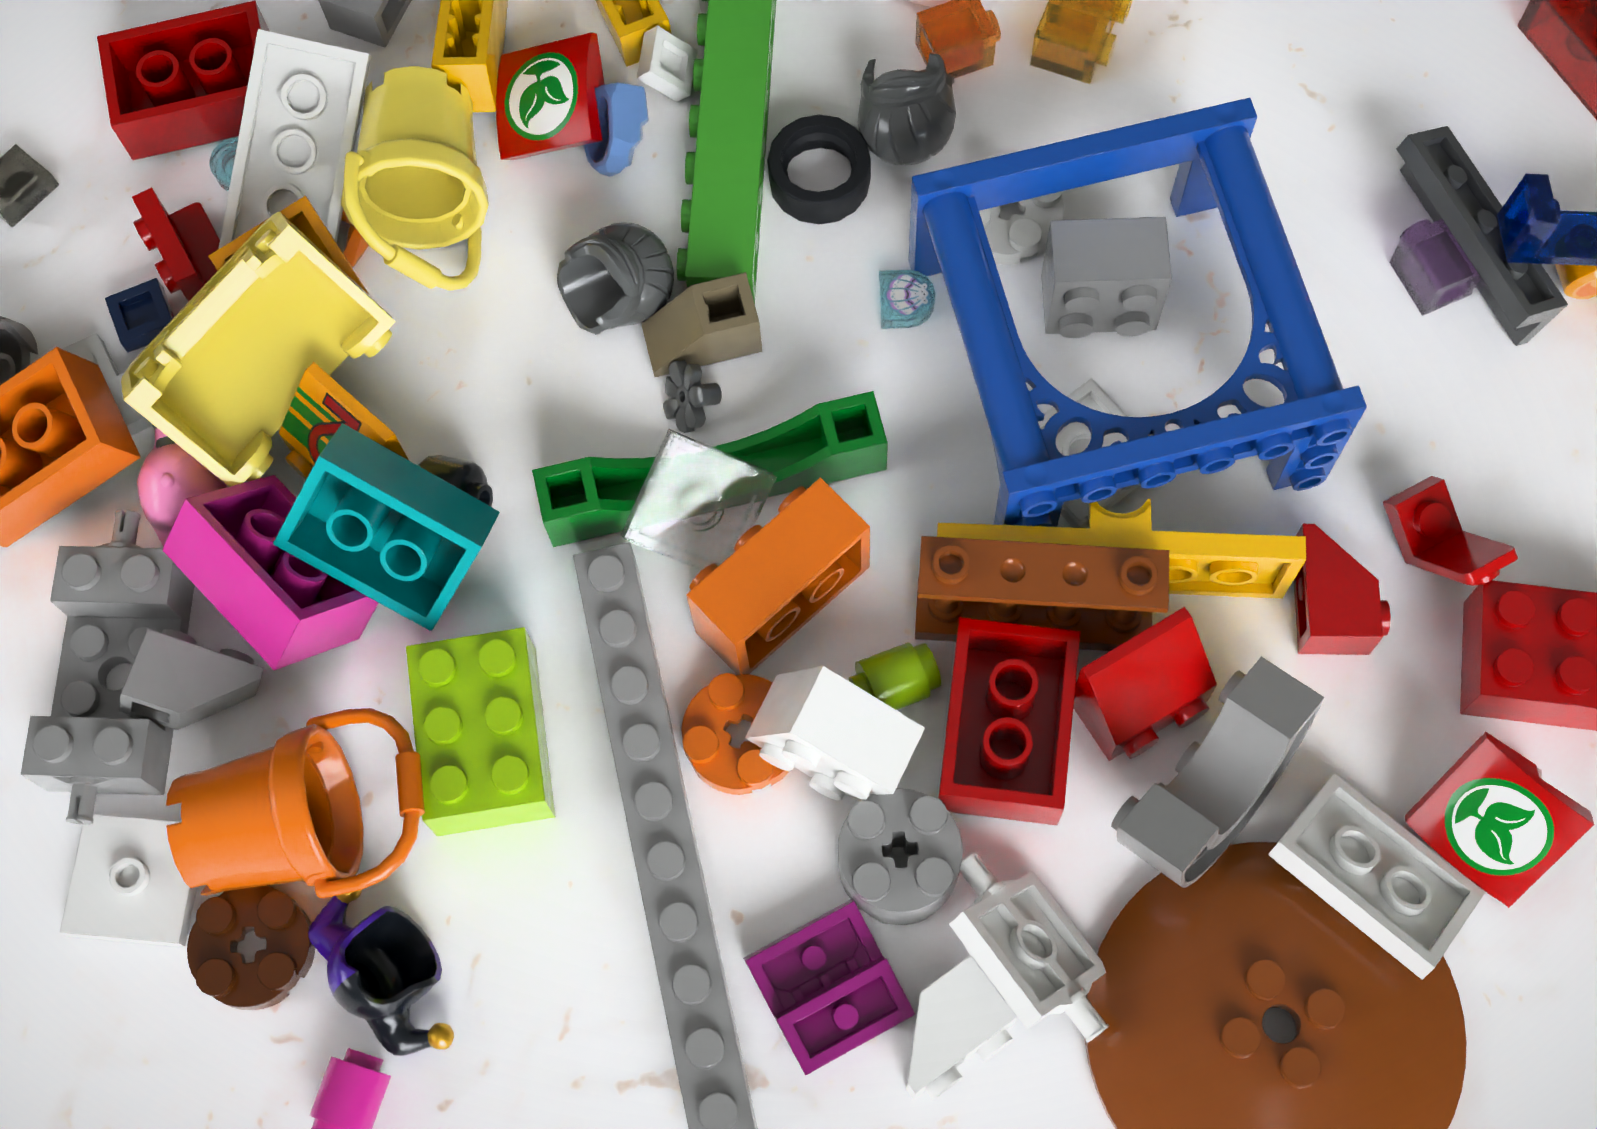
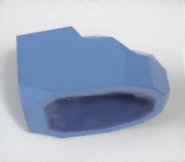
[583,83,649,177]

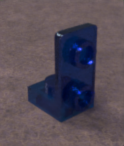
[1497,173,1597,266]

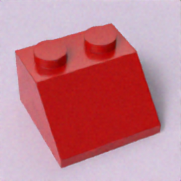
[1073,606,1217,761]

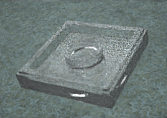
[620,429,777,571]

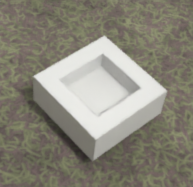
[637,25,698,102]

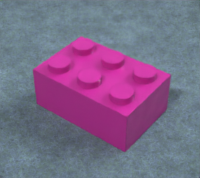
[162,475,378,671]

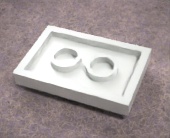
[1268,772,1486,980]

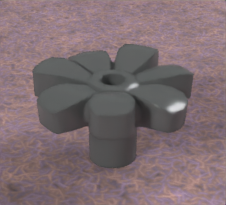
[663,360,722,433]

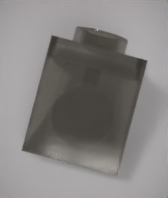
[0,144,59,228]

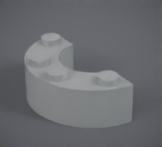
[1111,656,1325,888]

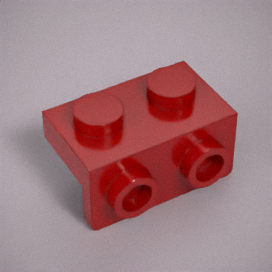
[132,187,220,302]

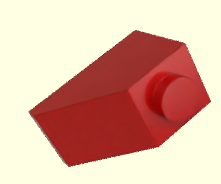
[1293,523,1391,655]

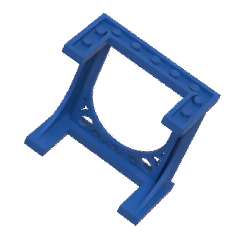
[908,97,1367,527]

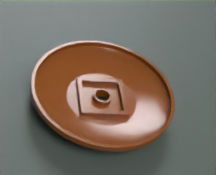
[1084,842,1467,1129]

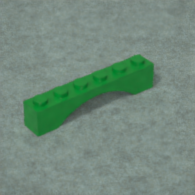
[532,391,888,547]

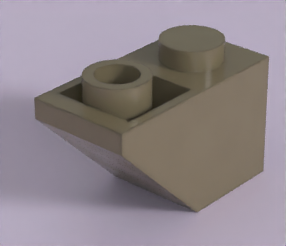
[641,272,763,378]

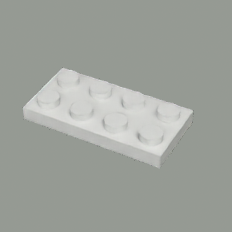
[219,29,371,249]

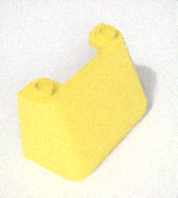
[121,212,396,487]

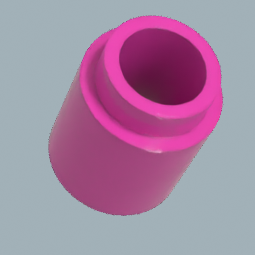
[309,1048,391,1129]

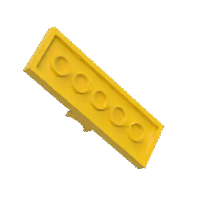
[936,499,1306,599]

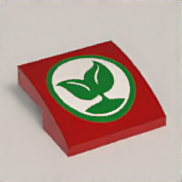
[496,32,605,161]
[1405,731,1595,908]

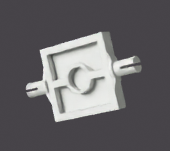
[949,852,1109,1043]

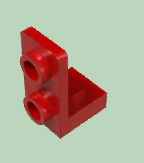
[1383,476,1518,586]

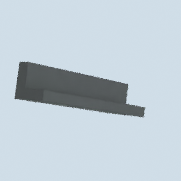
[1396,126,1569,346]

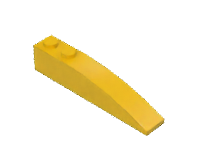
[431,0,508,112]

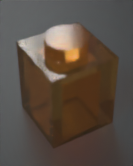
[915,0,1001,79]

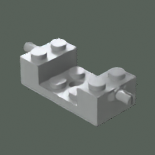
[20,510,195,825]

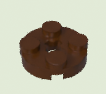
[187,885,315,1010]

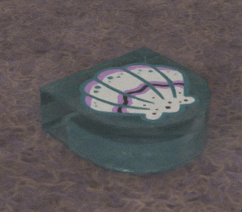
[879,270,936,329]

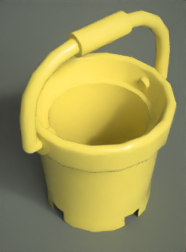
[341,66,489,291]

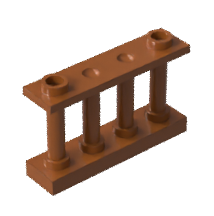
[915,536,1170,651]

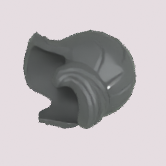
[857,53,956,165]
[557,222,674,335]

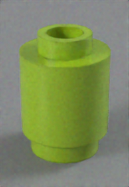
[848,642,942,710]

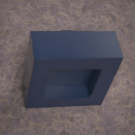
[105,278,174,353]

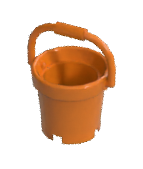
[166,708,425,898]

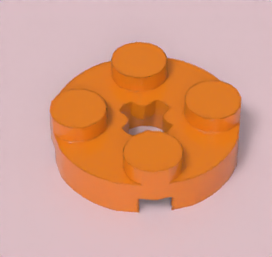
[681,673,789,795]

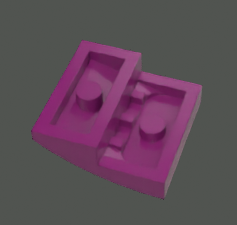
[743,899,916,1076]

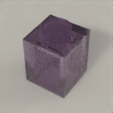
[1389,219,1481,316]

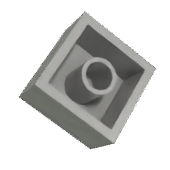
[1041,217,1172,338]

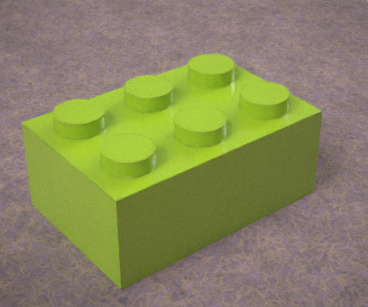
[406,627,556,836]

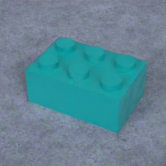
[273,423,500,632]

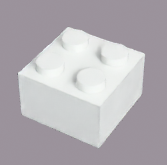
[745,666,925,801]

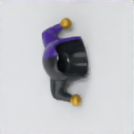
[308,890,454,1056]

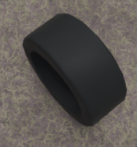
[767,114,871,225]

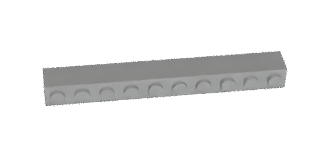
[573,542,758,1129]

